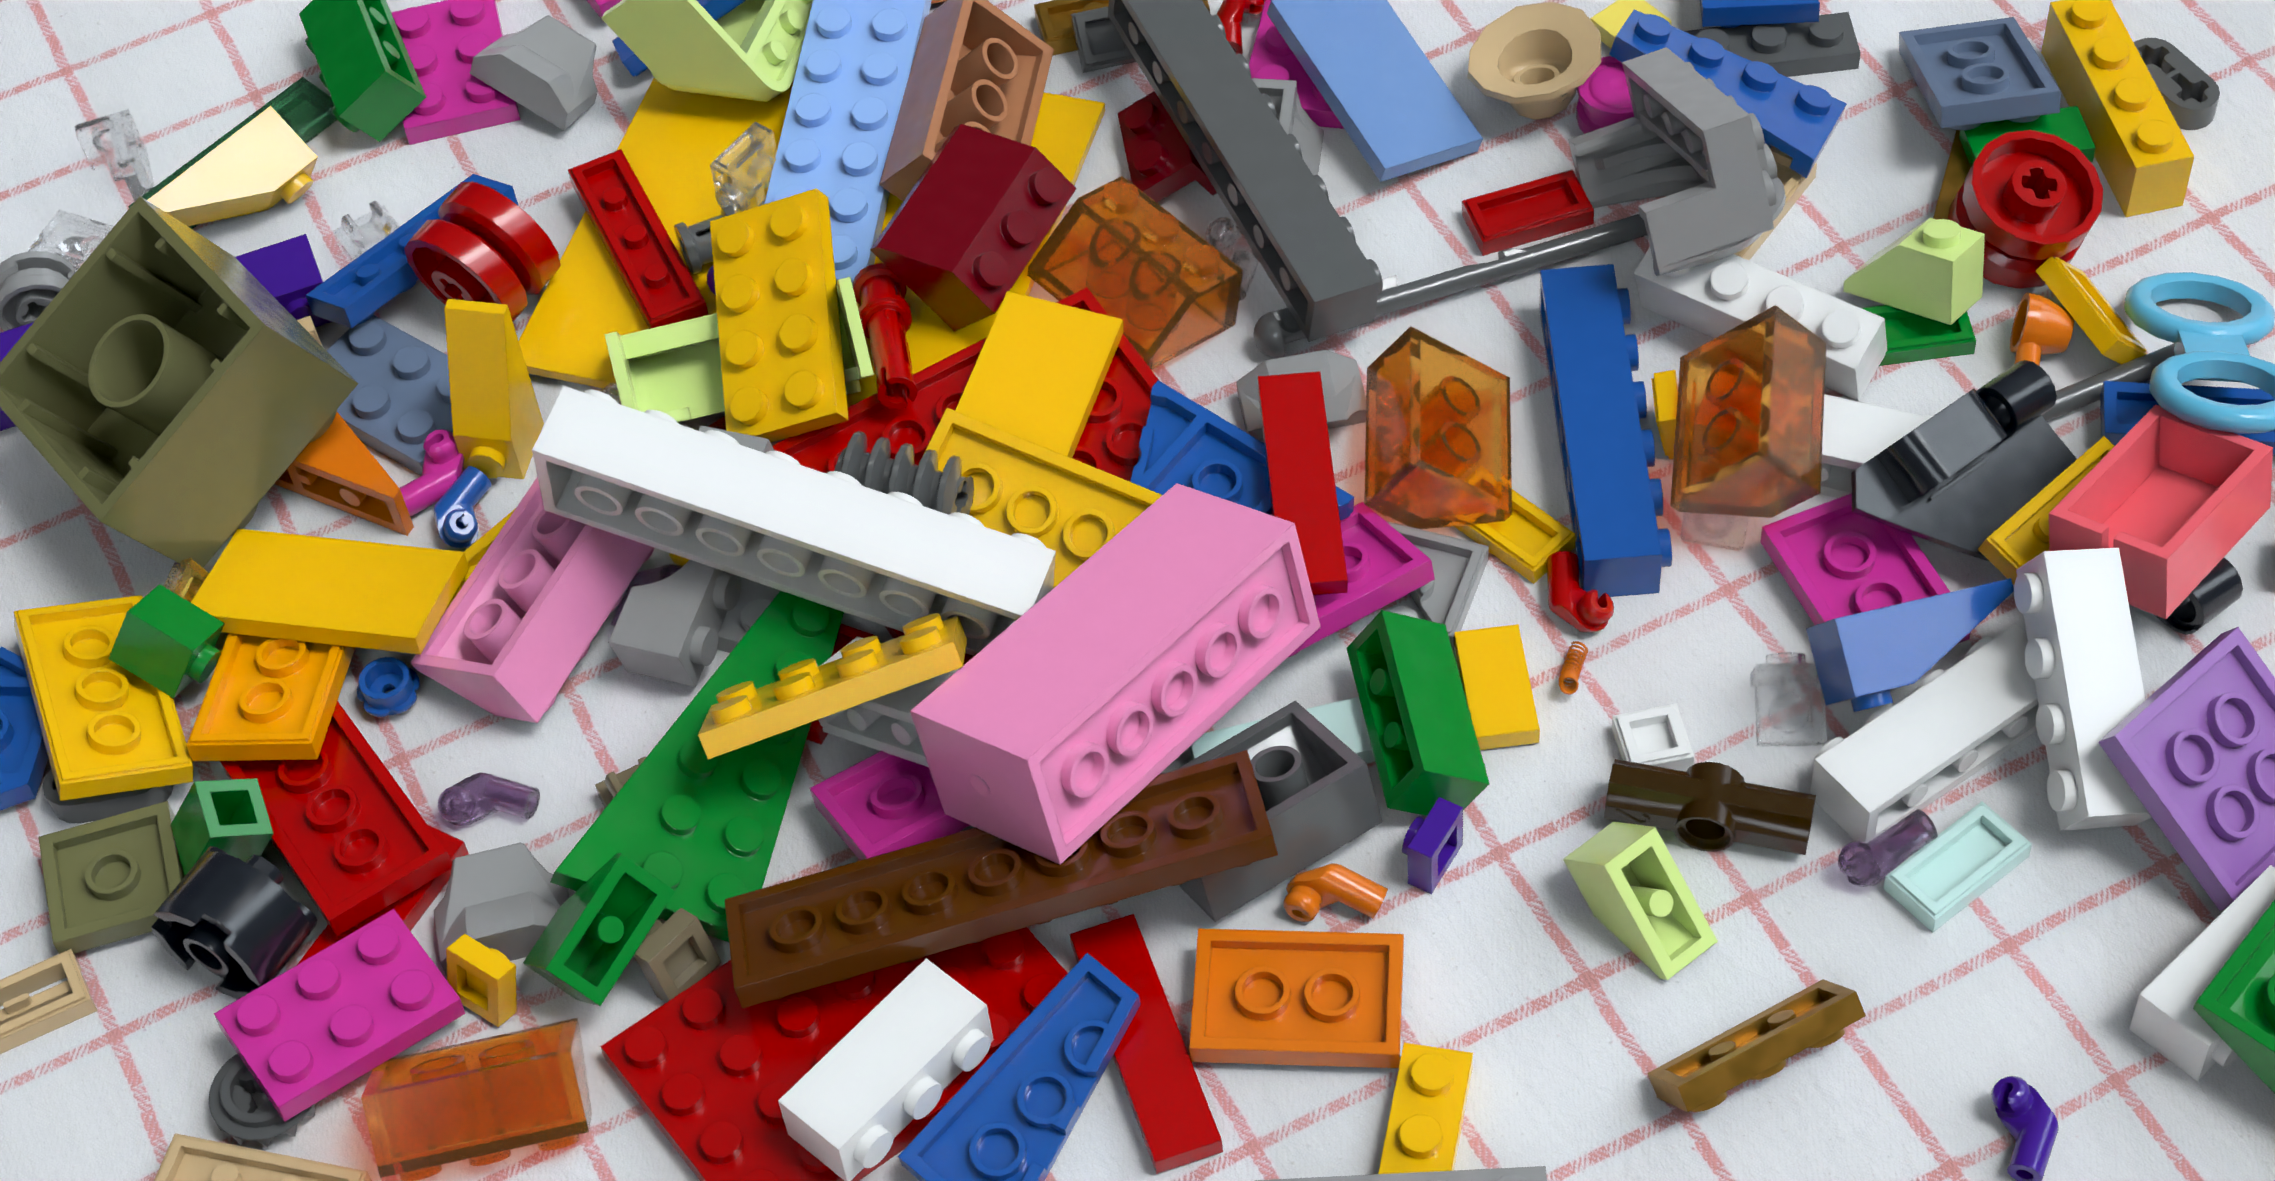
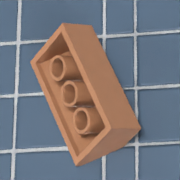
[879,0,1054,201]

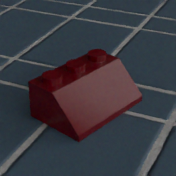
[870,124,1077,332]

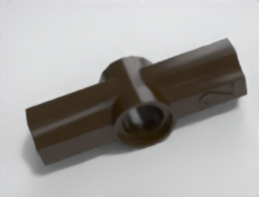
[1604,759,1816,855]

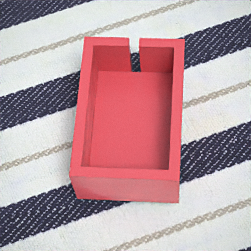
[2049,404,2273,619]

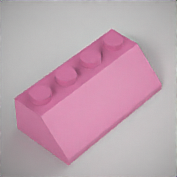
[410,477,654,723]

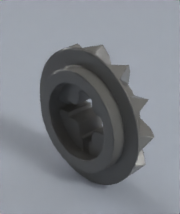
[209,1054,315,1147]

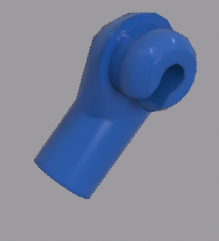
[433,466,492,548]

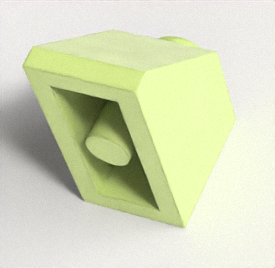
[1844,218,1985,325]
[1563,822,1718,980]

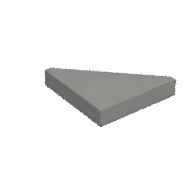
[1386,521,1489,650]

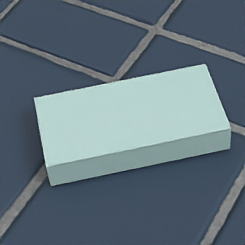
[1883,801,2032,933]

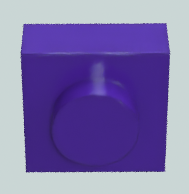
[1402,797,1463,894]

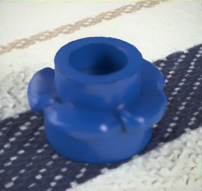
[357,657,420,717]

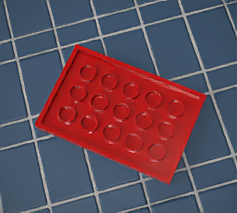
[600,927,1068,1181]

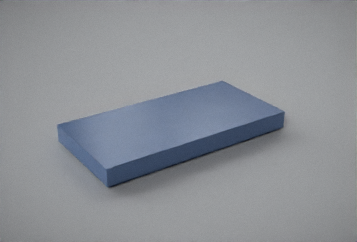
[1267,0,1483,182]

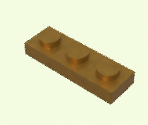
[1647,979,1866,1112]

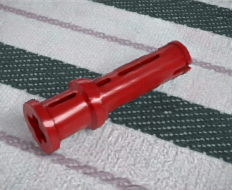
[852,263,918,409]

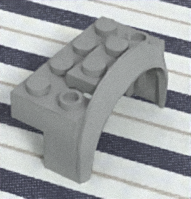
[1568,47,1786,276]

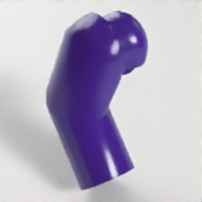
[1991,1076,2059,1181]

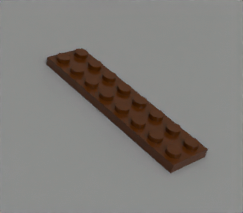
[725,750,1278,1008]

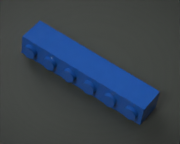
[1539,264,1672,598]

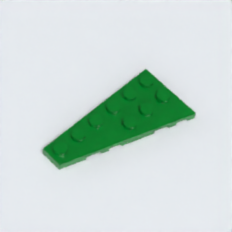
[550,590,844,942]

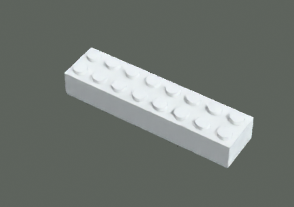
[532,385,1056,656]

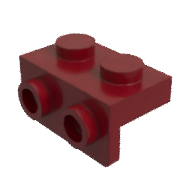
[1117,91,1217,208]

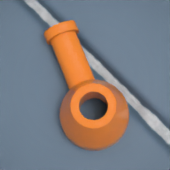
[2010,292,2074,366]

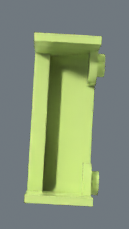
[601,0,813,102]
[604,277,874,424]

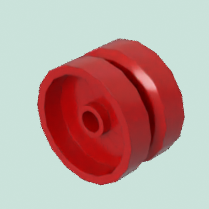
[1948,130,2103,289]
[404,181,561,322]

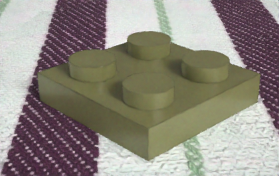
[38,801,185,954]

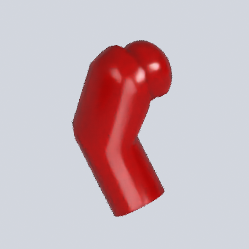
[1216,0,1264,54]
[1547,551,1614,633]

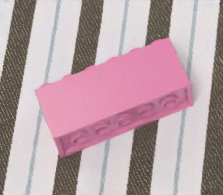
[910,483,1321,865]

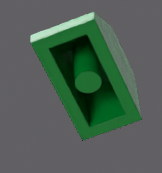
[523,853,675,1006]

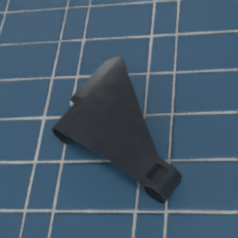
[1851,360,2243,635]

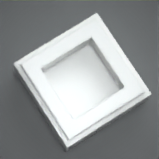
[1612,703,1694,771]

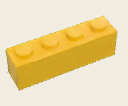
[2041,0,2194,217]

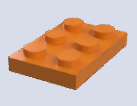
[1189,928,1404,1068]

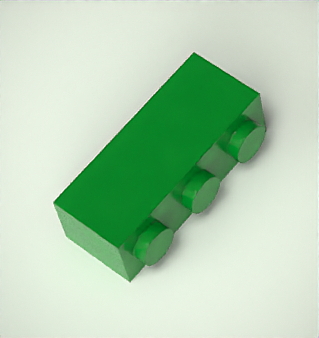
[299,0,426,142]
[1346,610,1490,816]

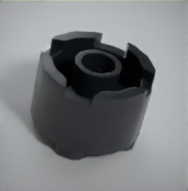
[151,846,318,999]

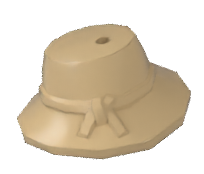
[1467,1,1601,120]

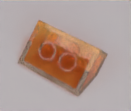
[1027,176,1243,370]
[1670,305,1826,518]
[1364,326,1512,529]
[361,1018,592,1181]

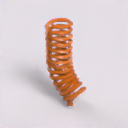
[1559,641,1588,695]

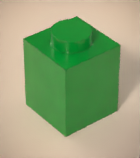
[108,584,225,698]
[170,778,274,875]

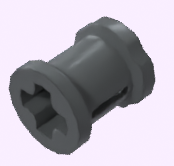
[674,205,735,275]

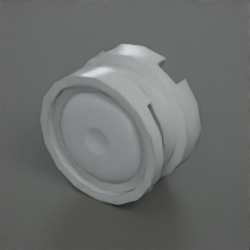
[0,251,75,331]

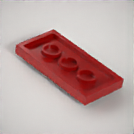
[220,701,452,936]

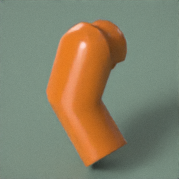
[1283,863,1388,922]

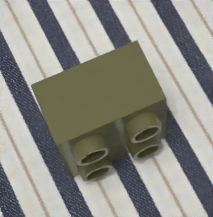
[0,196,358,573]

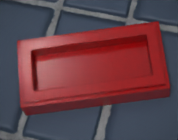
[1462,169,1594,256]

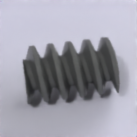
[834,431,974,515]

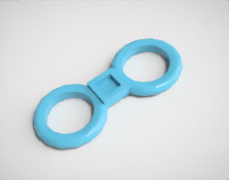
[2124,272,2275,433]

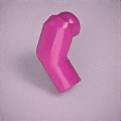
[400,429,464,517]

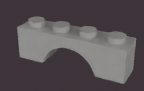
[608,425,775,687]

